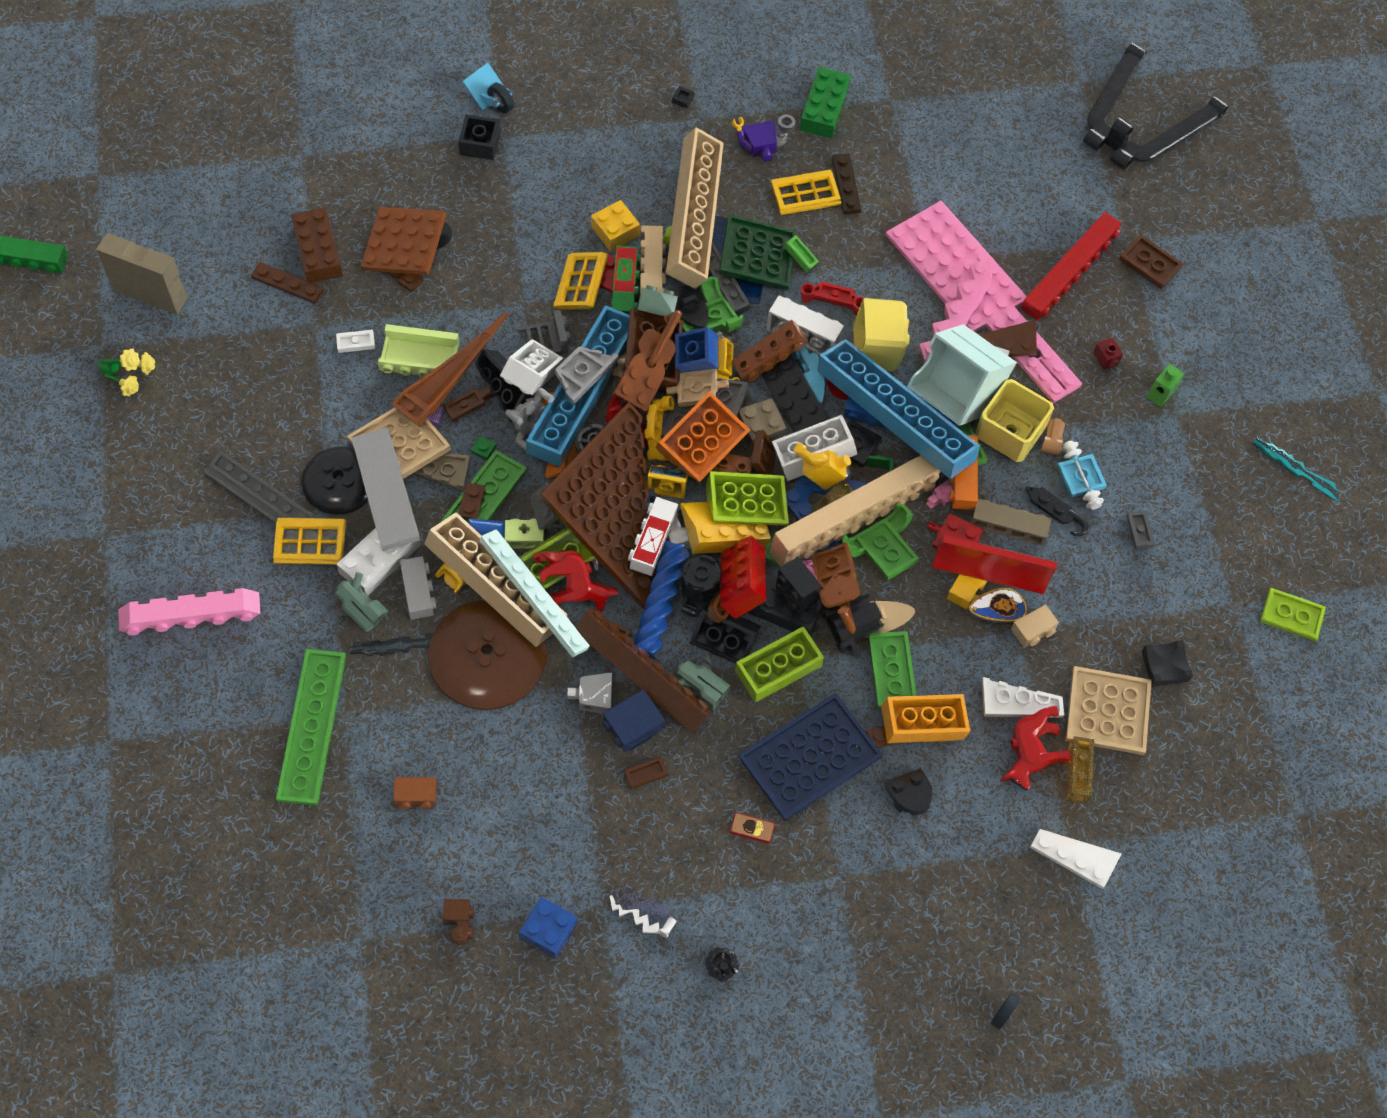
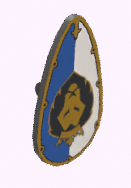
[968,588,1027,623]

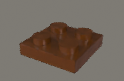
[750,430,776,475]

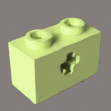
[505,519,544,549]

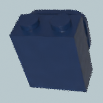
[602,689,665,752]

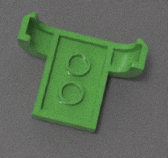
[679,277,744,333]
[842,503,919,581]

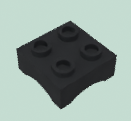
[1142,640,1193,687]

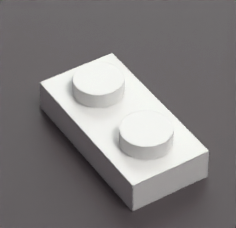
[336,330,375,353]

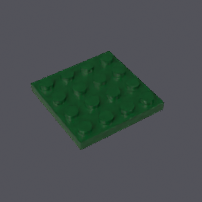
[719,214,796,291]

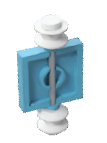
[1057,441,1107,510]

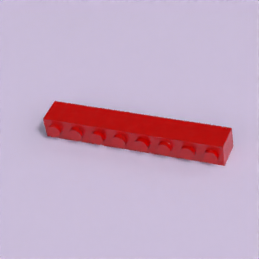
[1021,212,1122,321]

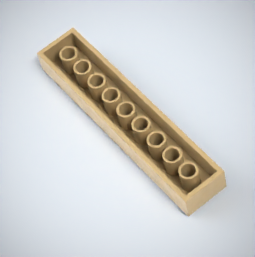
[666,127,724,289]
[769,455,941,567]

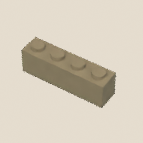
[971,499,1051,546]

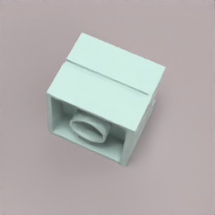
[907,324,1017,426]

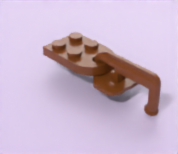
[613,310,682,412]
[811,542,860,634]

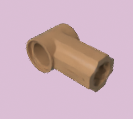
[1041,418,1065,456]

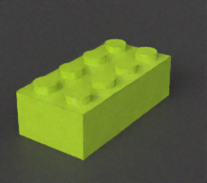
[735,626,824,703]

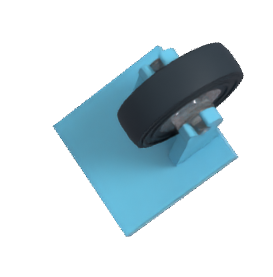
[462,63,514,113]

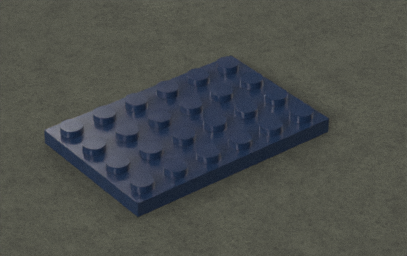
[738,693,883,821]

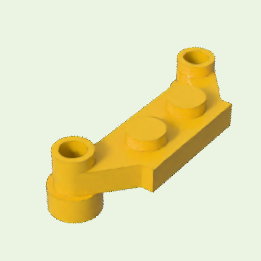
[645,396,674,461]

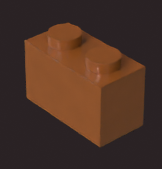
[393,777,437,810]

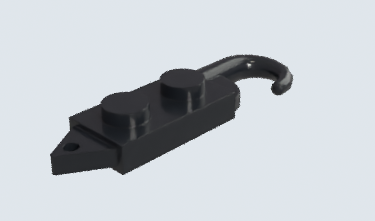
[1026,486,1089,536]

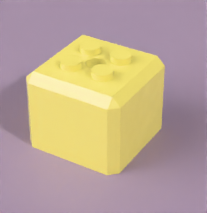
[853,298,910,372]
[975,379,1054,462]

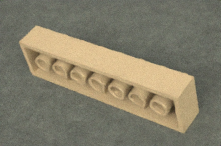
[424,512,568,647]

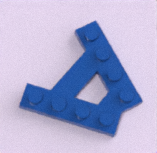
[786,475,868,551]

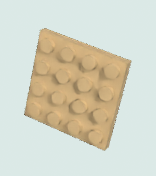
[347,408,451,479]
[1065,666,1152,755]

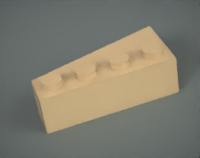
[640,226,666,294]

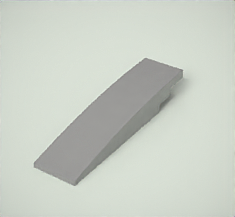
[352,427,421,551]

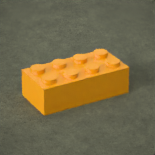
[881,694,970,743]

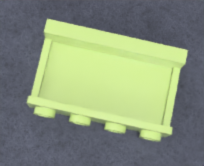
[378,324,460,378]

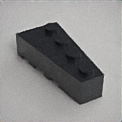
[475,349,536,422]

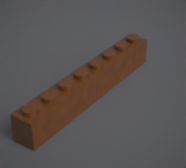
[575,609,712,733]

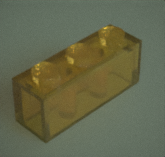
[1066,736,1094,804]

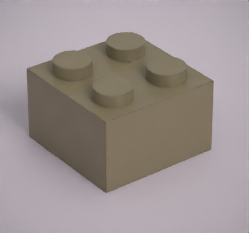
[737,398,786,450]

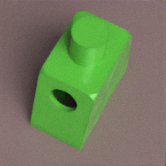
[1146,364,1184,407]

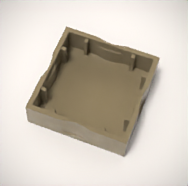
[96,233,188,315]

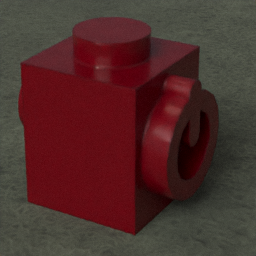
[1093,337,1123,370]

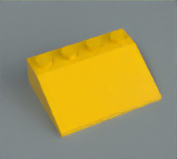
[680,502,771,554]

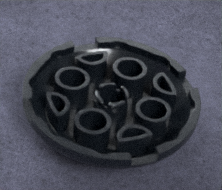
[301,446,368,515]

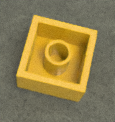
[591,200,640,252]

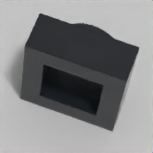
[672,86,695,108]

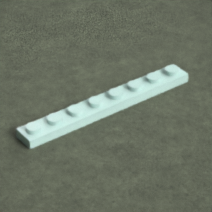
[479,530,589,658]

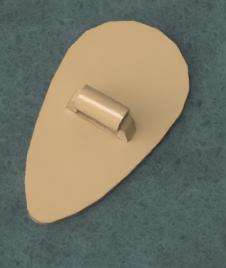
[864,601,915,638]

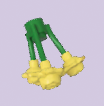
[98,349,155,397]

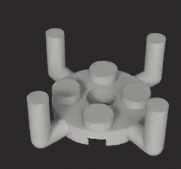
[505,387,554,451]

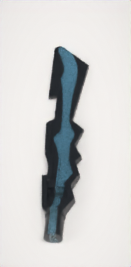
[350,633,433,656]

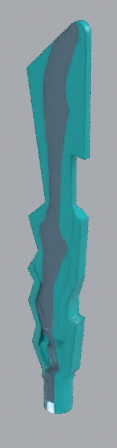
[1253,438,1340,501]

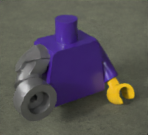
[732,114,795,162]

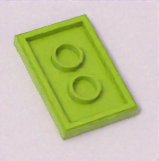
[1260,587,1326,642]

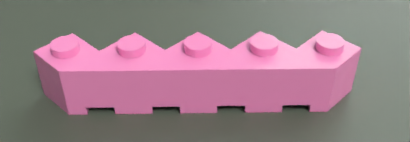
[919,260,992,365]
[118,588,260,635]

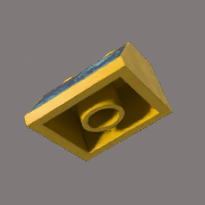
[648,465,688,499]

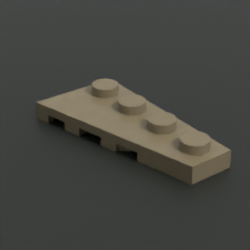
[413,453,470,491]

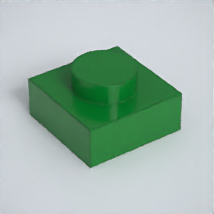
[471,436,497,460]

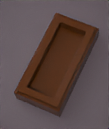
[624,756,668,790]

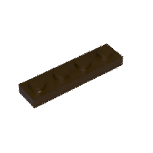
[832,153,861,214]

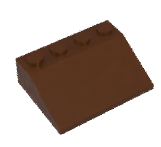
[624,308,683,392]

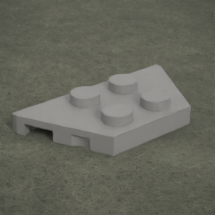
[555,346,619,405]

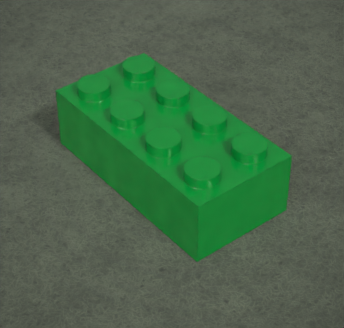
[800,67,851,139]

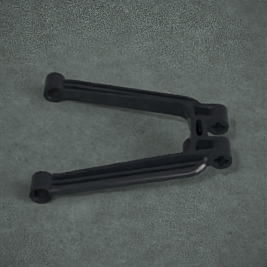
[1083,42,1229,170]

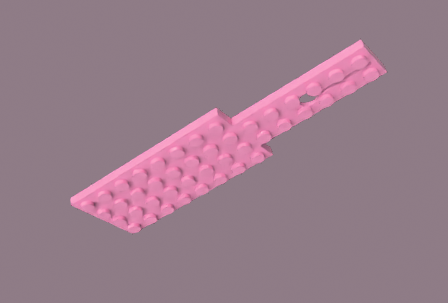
[886,201,1082,403]

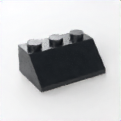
[690,603,761,664]

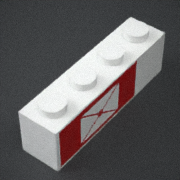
[628,497,678,576]

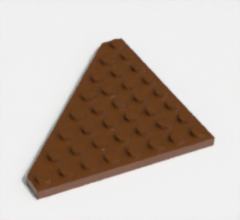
[538,402,656,609]

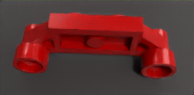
[800,281,864,316]

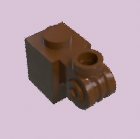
[443,899,474,945]

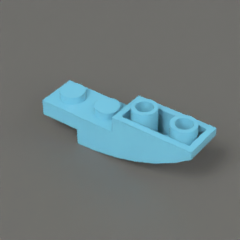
[793,345,825,405]

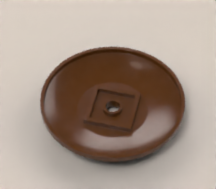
[428,600,547,710]

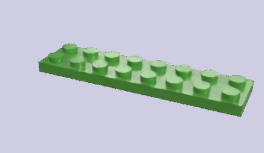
[276,649,346,806]

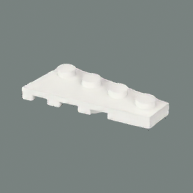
[982,677,1064,718]
[1030,829,1121,889]

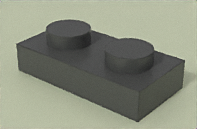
[1126,511,1155,549]

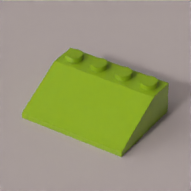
[706,471,789,526]

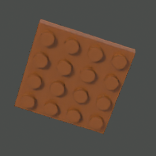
[360,207,447,275]

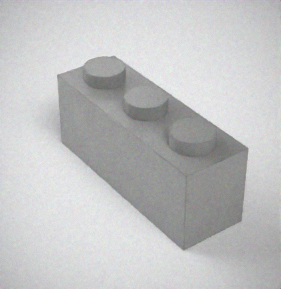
[400,556,436,620]

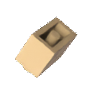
[1011,604,1059,647]

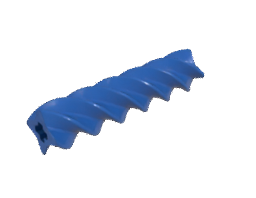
[634,541,689,659]

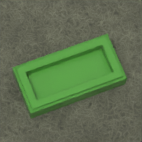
[783,235,819,272]

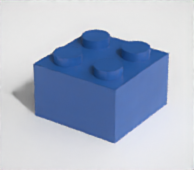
[675,327,718,373]
[519,897,577,959]

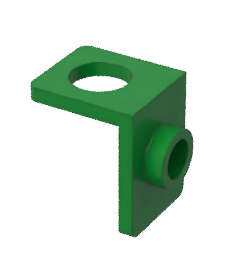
[866,455,893,472]

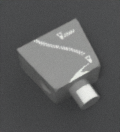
[568,673,612,714]

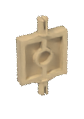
[666,369,729,407]

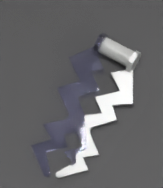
[610,885,678,938]

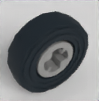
[991,993,1021,1030]

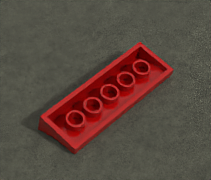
[932,535,1057,594]

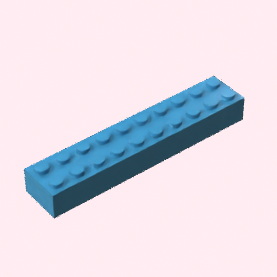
[526,305,630,467]
[817,339,980,479]

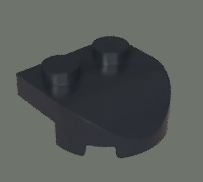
[885,768,932,815]

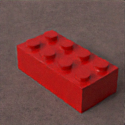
[720,535,766,619]

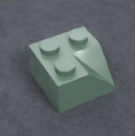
[637,285,678,316]

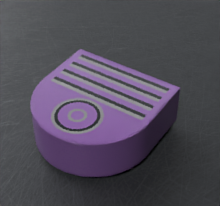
[427,406,445,426]

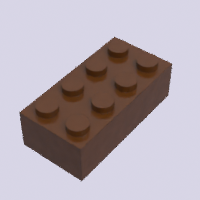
[291,207,343,283]

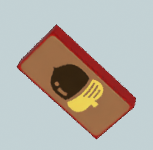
[730,813,775,844]

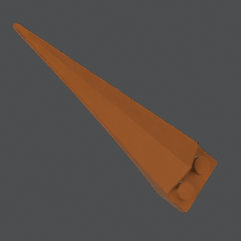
[391,312,508,427]

